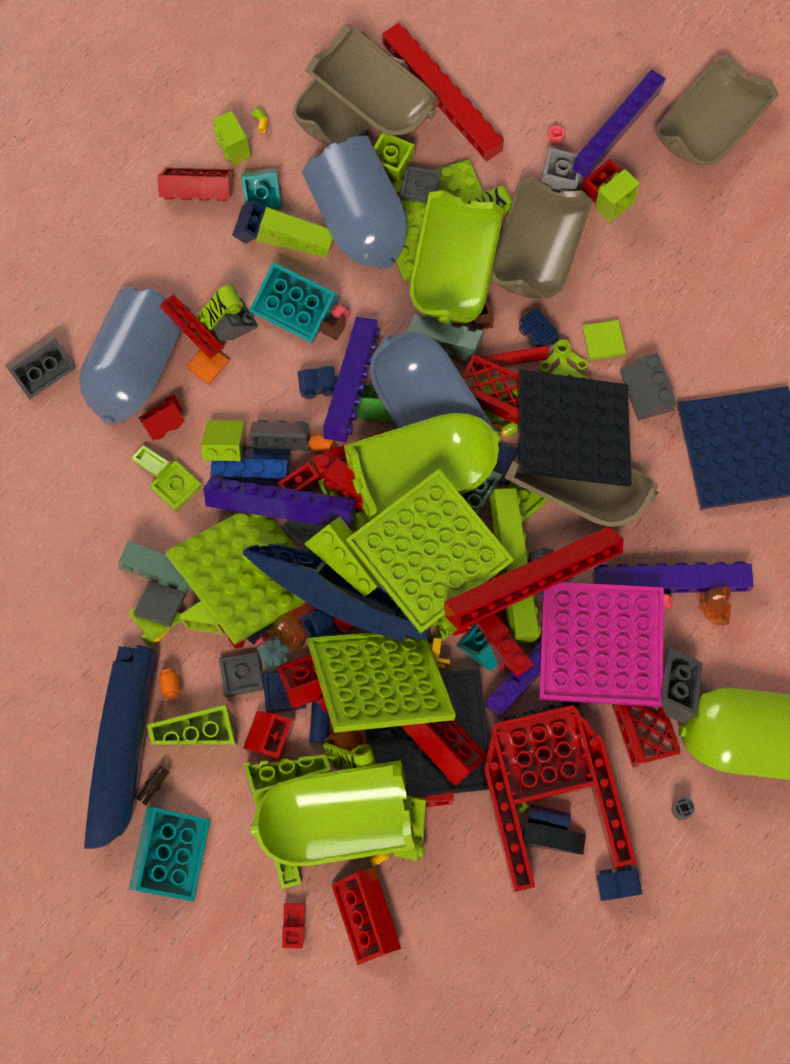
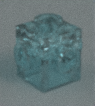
[257,639,289,670]

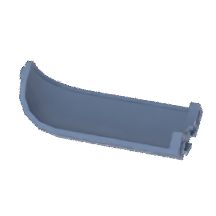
[302,136,406,268]
[79,287,191,425]
[370,332,500,437]

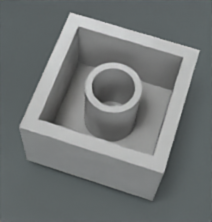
[540,148,580,193]

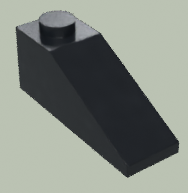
[523,822,586,855]

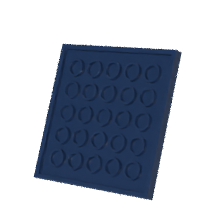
[677,386,790,510]

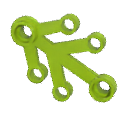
[539,339,589,379]

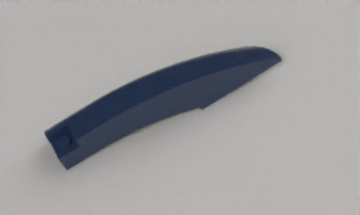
[243,544,432,642]
[84,645,160,849]

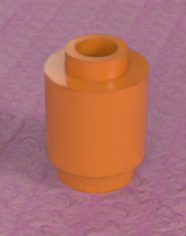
[308,433,338,453]
[159,669,181,699]

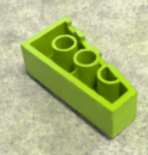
[256,207,333,257]
[304,516,381,597]
[147,705,237,745]
[243,754,332,807]

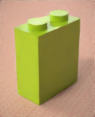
[201,420,246,461]

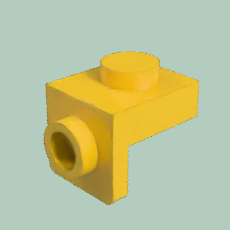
[429,638,451,670]

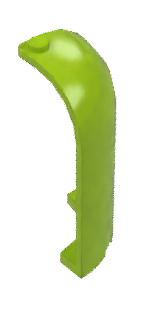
[410,191,504,323]
[344,413,500,521]
[678,688,790,780]
[250,760,415,866]

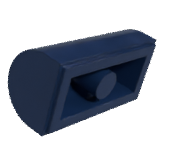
[309,701,331,744]
[527,804,571,830]

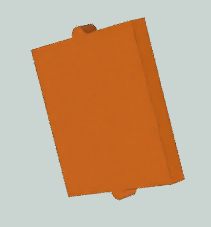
[186,350,230,384]

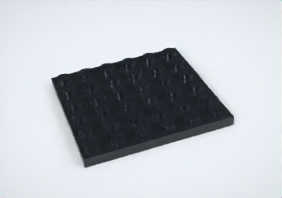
[518,370,632,487]
[365,669,489,797]

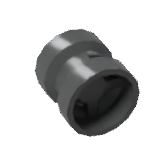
[671,797,695,820]

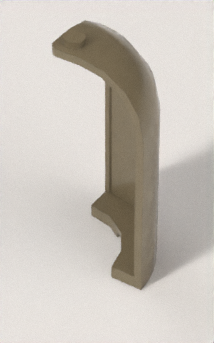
[305,24,440,135]
[292,31,412,145]
[655,54,779,166]
[491,177,593,298]
[505,456,659,527]

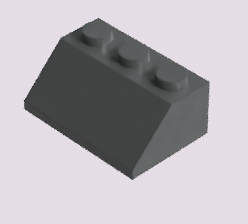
[5,334,75,399]
[620,353,677,421]
[249,420,310,451]
[661,647,703,723]

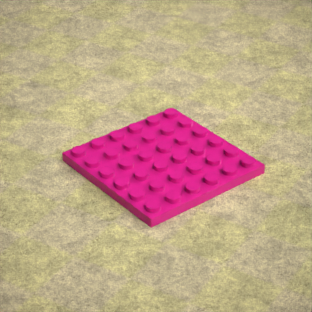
[539,582,664,707]

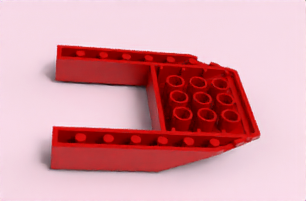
[484,705,637,893]

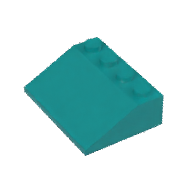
[249,262,341,343]
[128,807,211,902]

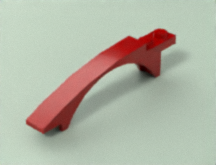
[475,613,534,678]

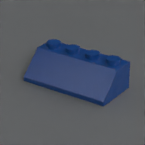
[210,448,291,486]

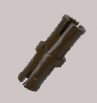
[136,765,170,806]

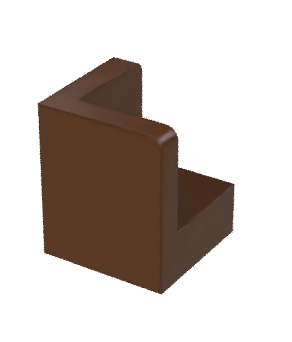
[473,301,494,331]
[320,315,346,340]

